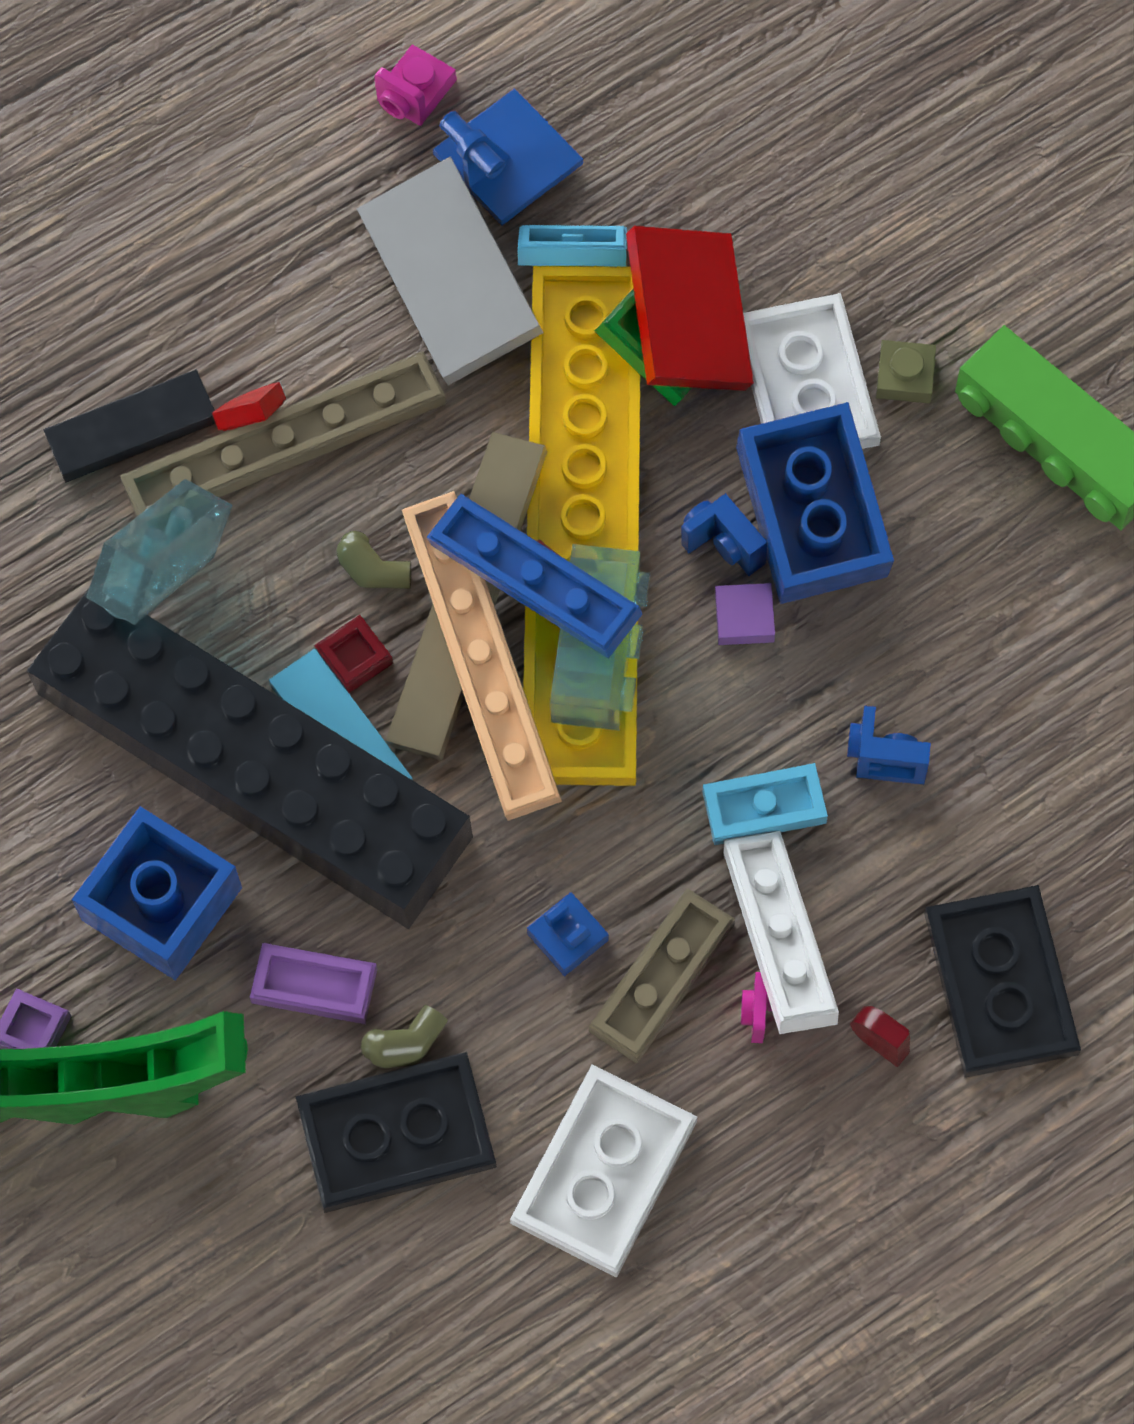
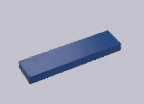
[427,494,642,659]

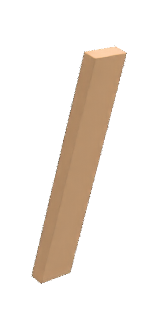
[402,491,562,821]

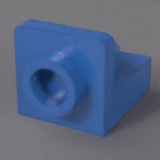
[681,493,767,576]
[847,706,931,785]

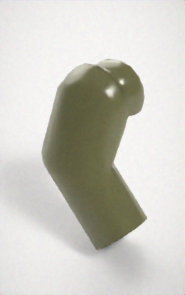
[336,531,411,589]
[361,1005,448,1068]

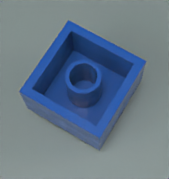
[72,806,242,981]

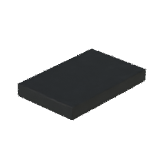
[924,885,1081,1078]
[295,1052,497,1213]

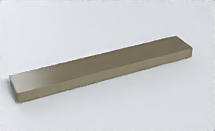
[120,351,446,529]
[386,432,547,761]

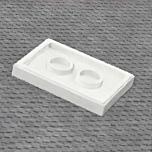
[743,293,881,449]
[510,1064,697,1278]

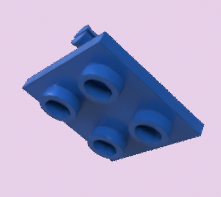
[433,88,583,226]

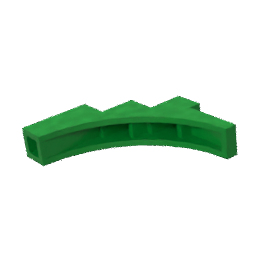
[0,1011,248,1125]

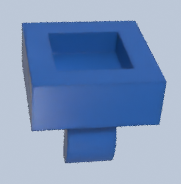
[527,892,609,977]

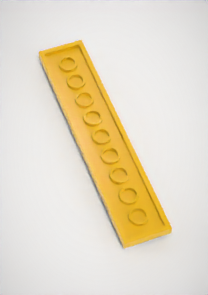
[523,266,640,786]

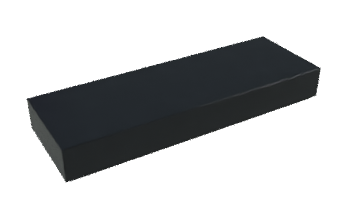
[43,369,216,483]

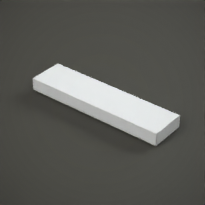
[723,831,839,1034]

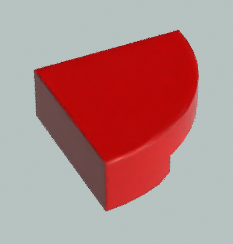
[212,382,286,431]

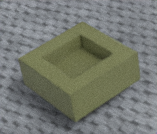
[876,340,936,404]

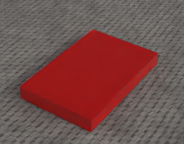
[626,226,754,391]

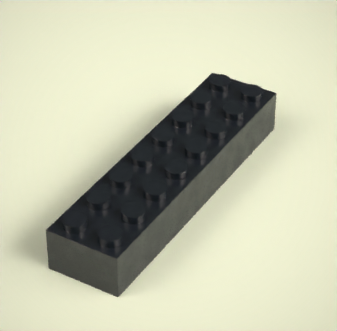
[27,582,473,929]

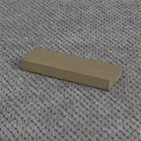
[589,888,735,1063]

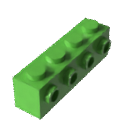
[955,325,1134,531]

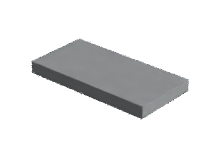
[357,156,544,385]

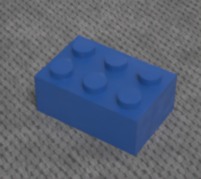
[736,402,894,604]

